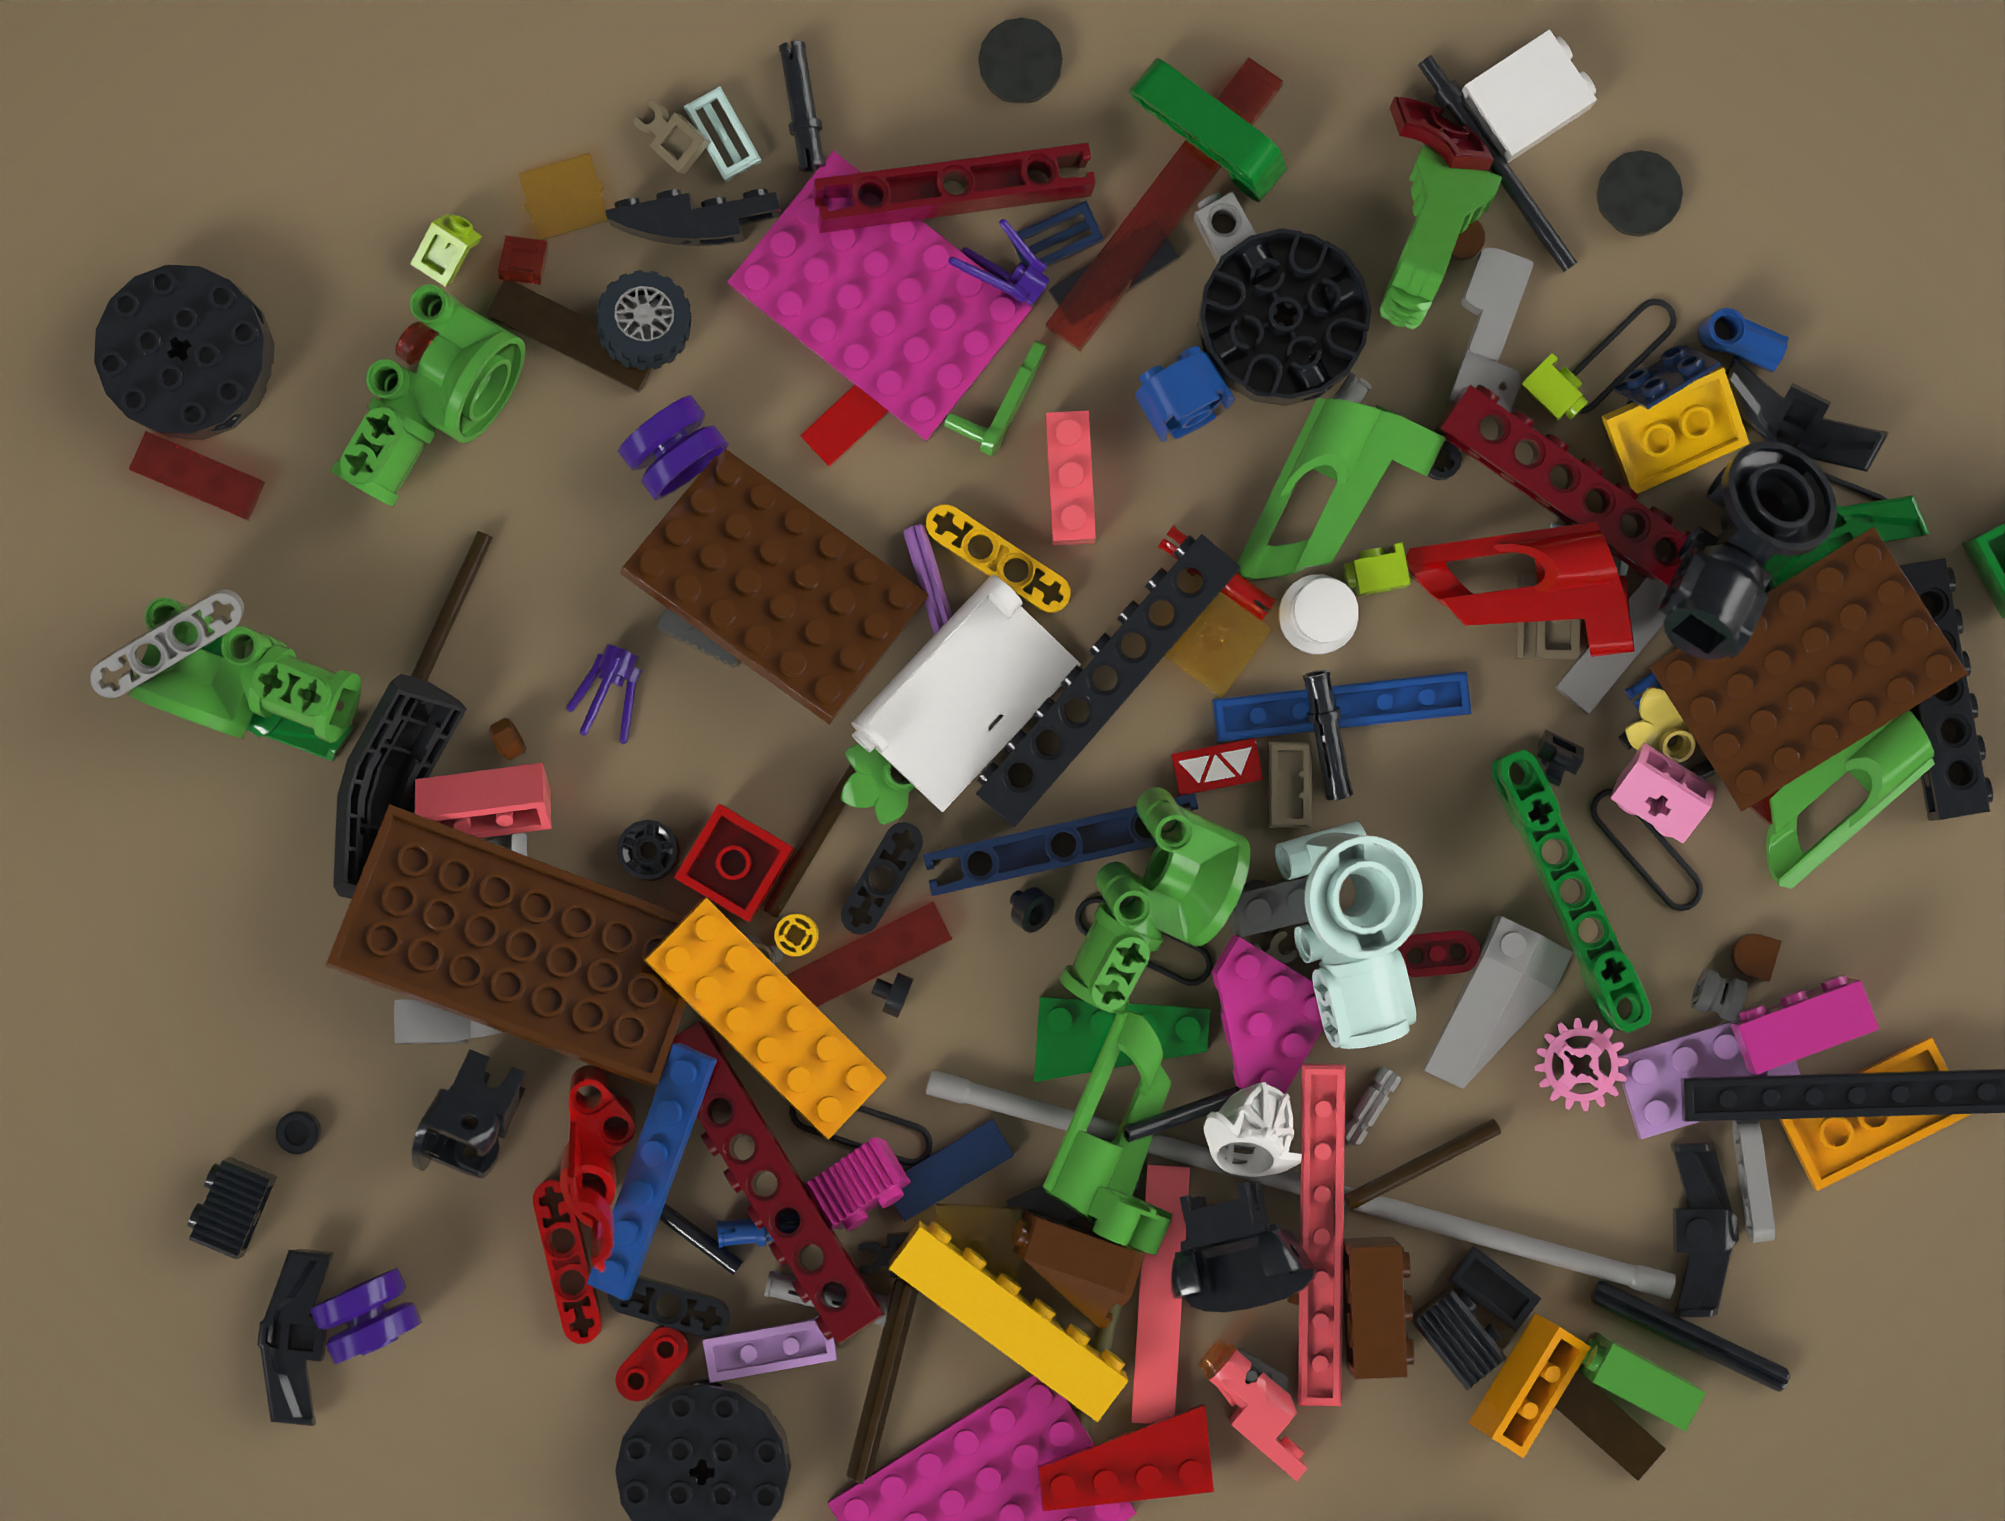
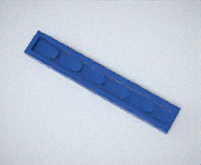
[1212,671,1472,742]

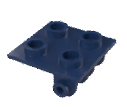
[1615,345,1721,410]

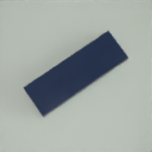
[894,1118,1015,1222]

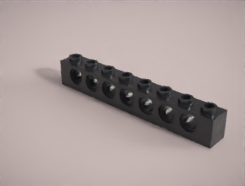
[976,534,1241,828]

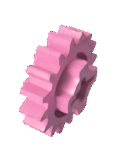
[1534,1017,1629,1111]

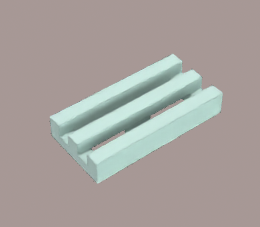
[683,86,762,183]

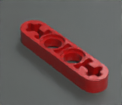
[532,1178,603,1344]

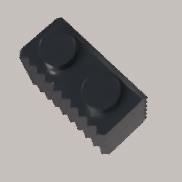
[188,1157,277,1260]
[1412,1286,1507,1390]

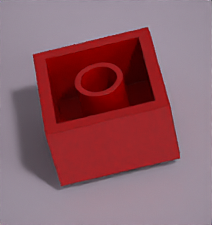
[674,804,795,922]

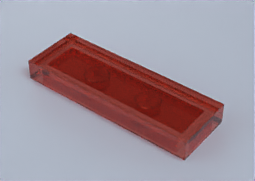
[129,431,265,521]

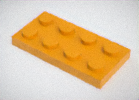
[1779,1037,1971,1191]

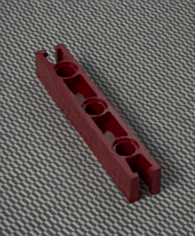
[813,142,1096,233]

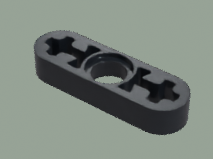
[841,822,923,934]
[607,1275,730,1338]

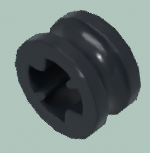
[1428,441,1462,481]

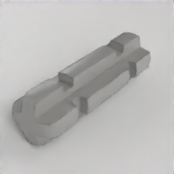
[1345,1066,1401,1146]

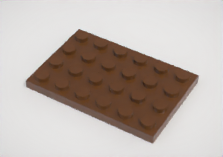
[620,449,929,725]
[1649,527,1968,812]

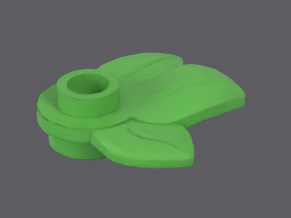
[841,744,915,825]

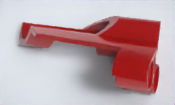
[1406,522,1635,657]
[560,1065,636,1273]

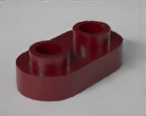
[1397,930,1480,977]

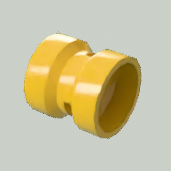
[774,914,819,956]

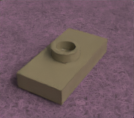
[1268,742,1312,828]

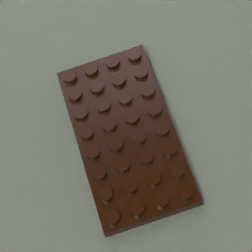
[326,804,687,1088]

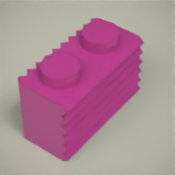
[805,1137,911,1232]

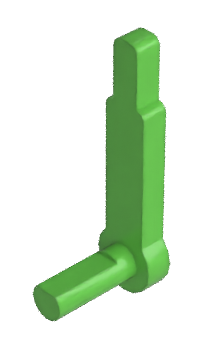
[944,340,1048,457]

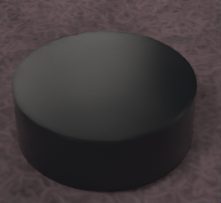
[276,1111,321,1154]

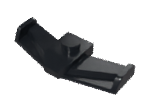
[1725,356,1889,472]
[1671,1143,1739,1317]
[257,1249,334,1426]

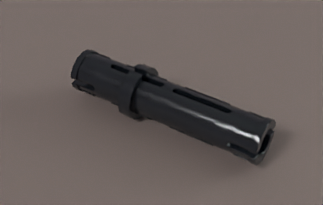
[778,41,826,172]
[1303,670,1353,800]

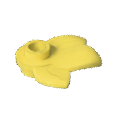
[1625,687,1695,763]

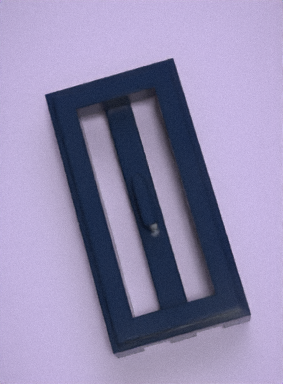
[1010,201,1104,268]

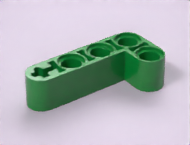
[1128,58,1287,202]

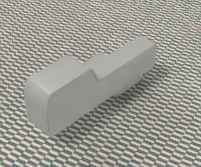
[1446,248,1534,412]

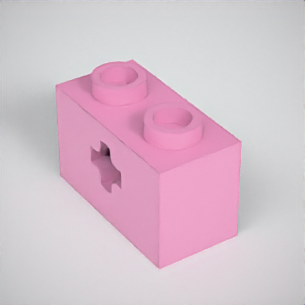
[1610,742,1717,844]

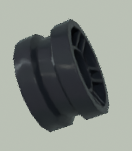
[617,820,680,881]

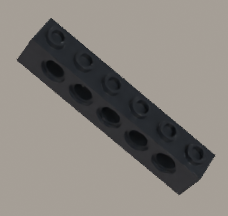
[1899,558,1993,821]

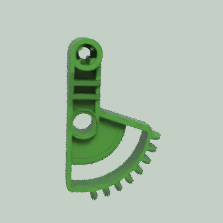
[1379,144,1502,330]

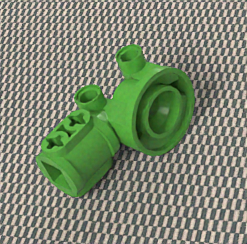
[330,284,525,507]
[128,597,362,743]
[1060,787,1250,1014]

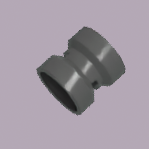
[1691,968,1747,1022]

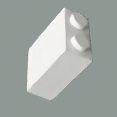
[1461,29,1597,163]

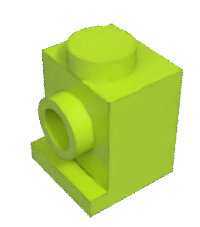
[1522,353,1589,422]
[1343,542,1411,597]

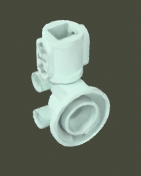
[1275,821,1423,1049]

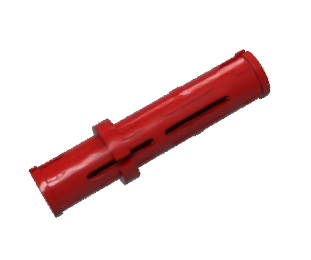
[1157,525,1277,622]

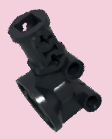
[1659,441,1837,660]

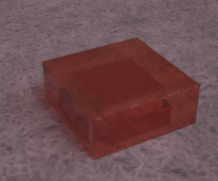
[498,235,548,285]

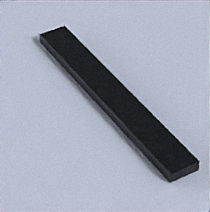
[1681,1069,2005,1122]

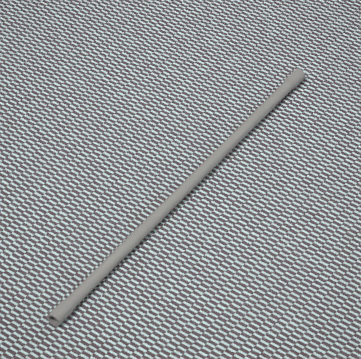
[926,1069,1676,1299]

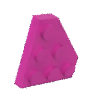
[1212,934,1323,1094]

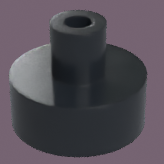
[1010,887,1054,933]
[871,972,914,1018]

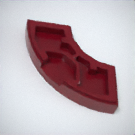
[1389,97,1494,171]

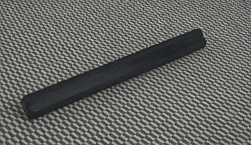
[1591,1281,1790,1392]

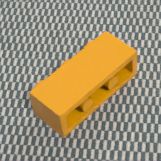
[1468,1313,1591,1458]

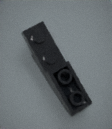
[605,189,781,246]

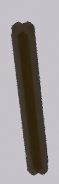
[846,1279,918,1484]

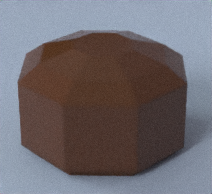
[490,717,527,760]

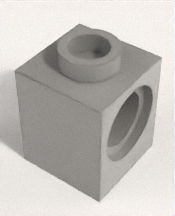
[1193,191,1256,264]

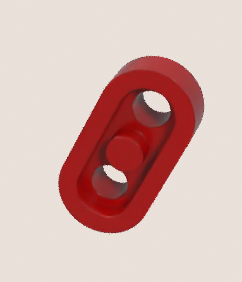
[615,1326,689,1402]

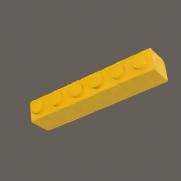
[889,1220,1129,1422]

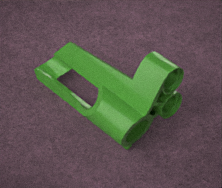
[1766,710,1935,889]

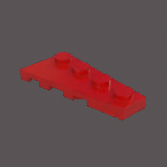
[1037,1404,1214,1511]

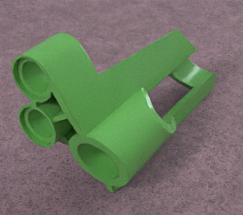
[1237,398,1446,581]
[1043,1010,1172,1255]

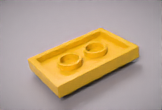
[1601,366,1750,494]

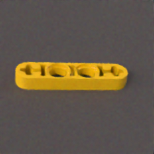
[926,504,1071,613]

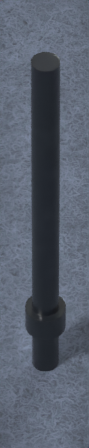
[1418,55,1578,273]

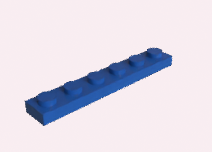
[587,1043,717,1301]

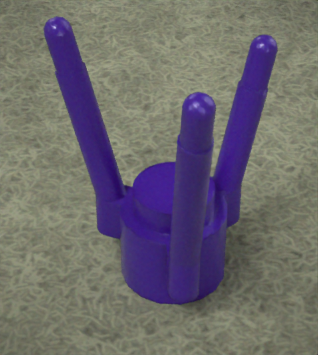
[948,219,1050,306]
[566,644,642,744]

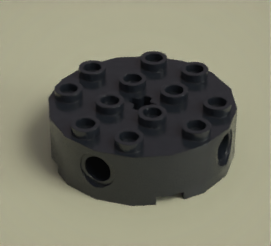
[1197,228,1372,406]
[94,265,274,440]
[615,1378,792,1521]

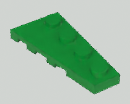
[1034,996,1210,1082]

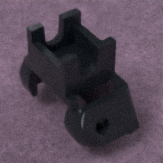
[412,1049,526,1178]
[1171,1182,1316,1313]

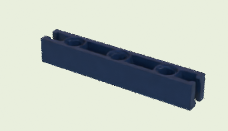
[923,793,1199,896]

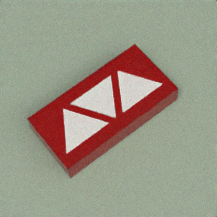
[1171,738,1263,796]

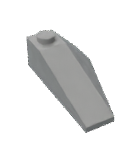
[1424,916,1573,1089]

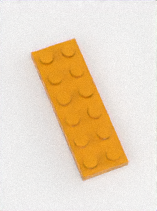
[644,898,887,1140]

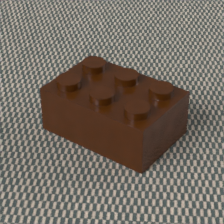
[1343,1237,1414,1379]

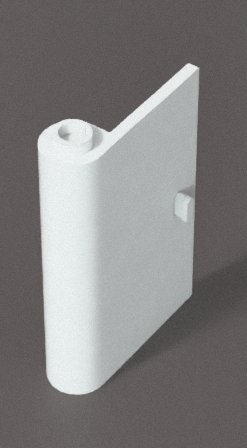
[851,574,1081,812]

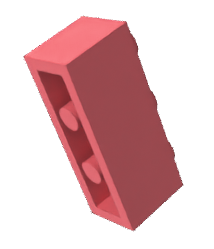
[1045,410,1096,546]
[415,763,551,838]

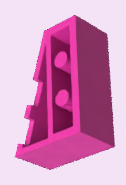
[1730,974,1879,1075]

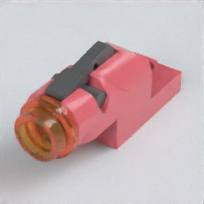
[1198,1339,1308,1482]

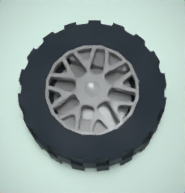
[597,270,691,370]

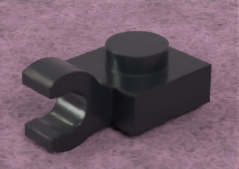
[1537,729,1584,787]

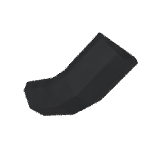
[333,674,467,899]

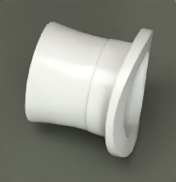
[1278,574,1358,655]

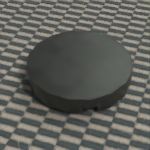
[978,17,1063,104]
[1596,150,1683,237]

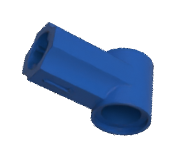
[1698,308,1789,373]

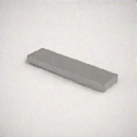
[1554,556,1669,714]

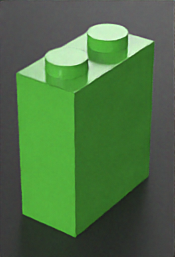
[1579,1332,1706,1432]

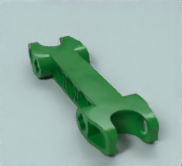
[1491,749,1651,1033]

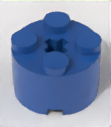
[1135,346,1235,442]

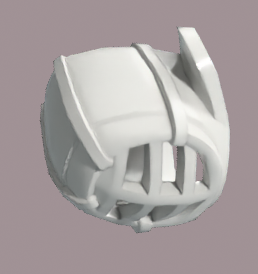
[1203,1082,1302,1177]

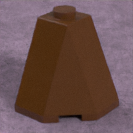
[1012,1210,1145,1329]

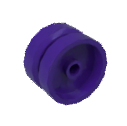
[618,395,729,501]
[310,1267,423,1364]

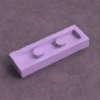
[703,1318,838,1383]

